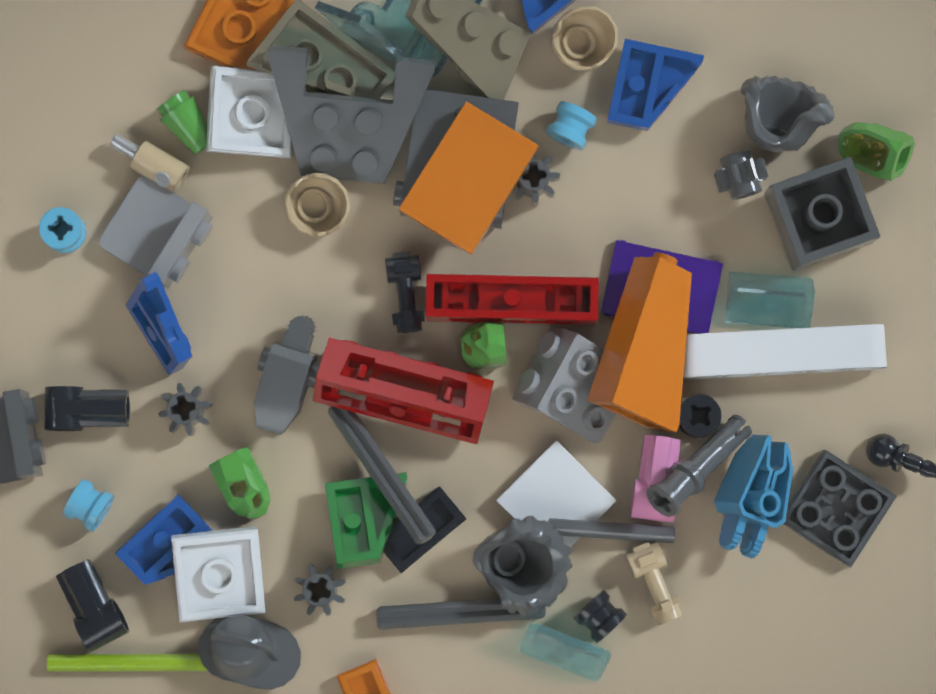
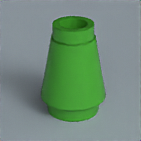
[157,90,207,155]

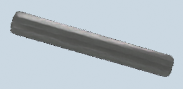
[328,406,436,545]
[376,598,546,630]

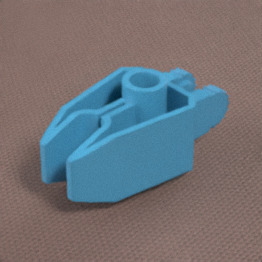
[714,434,793,559]

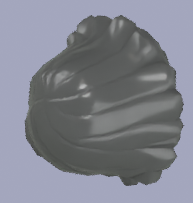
[740,75,835,153]
[473,516,573,617]

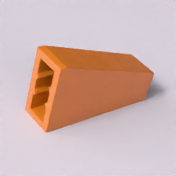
[587,252,692,432]

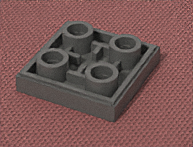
[783,449,897,568]

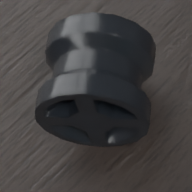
[679,394,722,439]
[573,589,627,643]

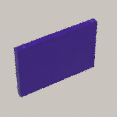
[600,240,723,334]

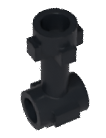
[385,252,425,334]

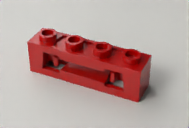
[425,274,599,326]
[313,337,494,445]

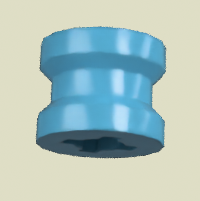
[545,101,597,150]
[39,207,87,254]
[63,479,115,532]

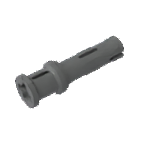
[646,415,752,517]

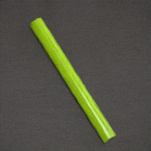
[47,654,208,672]

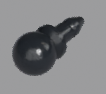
[866,433,936,478]

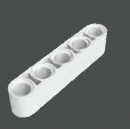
[683,324,887,380]

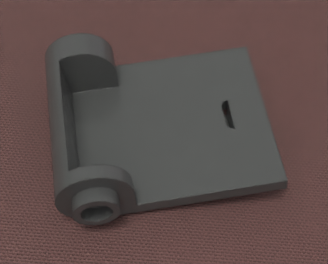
[393,89,519,229]

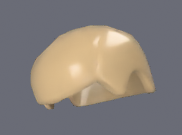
[551,6,618,72]
[284,173,351,237]

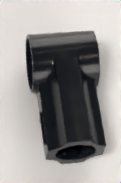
[44,386,130,431]
[56,559,129,652]

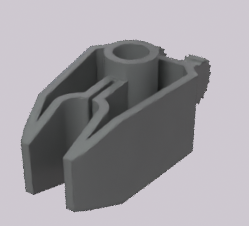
[254,315,320,435]

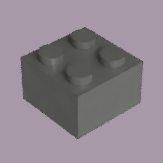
[764,157,881,272]

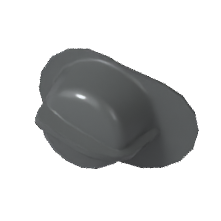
[198,615,301,690]

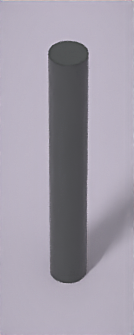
[548,518,675,543]

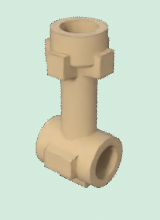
[626,542,683,625]

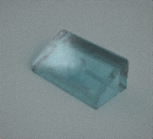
[725,272,815,328]
[520,621,611,681]

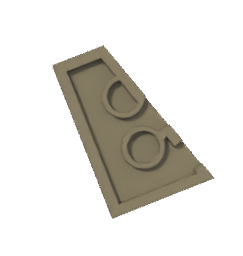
[246,0,396,99]
[405,0,531,100]

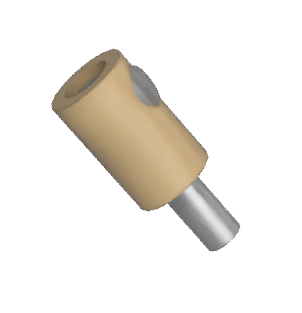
[110,134,190,193]

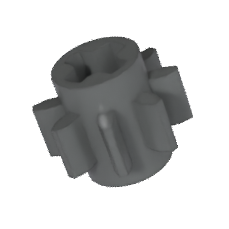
[714,150,769,200]
[515,155,560,206]
[158,383,213,436]
[294,564,346,616]

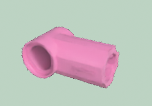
[630,435,681,523]

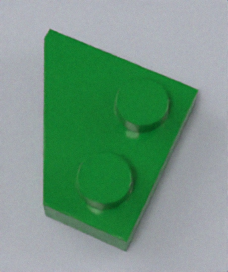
[325,472,407,569]

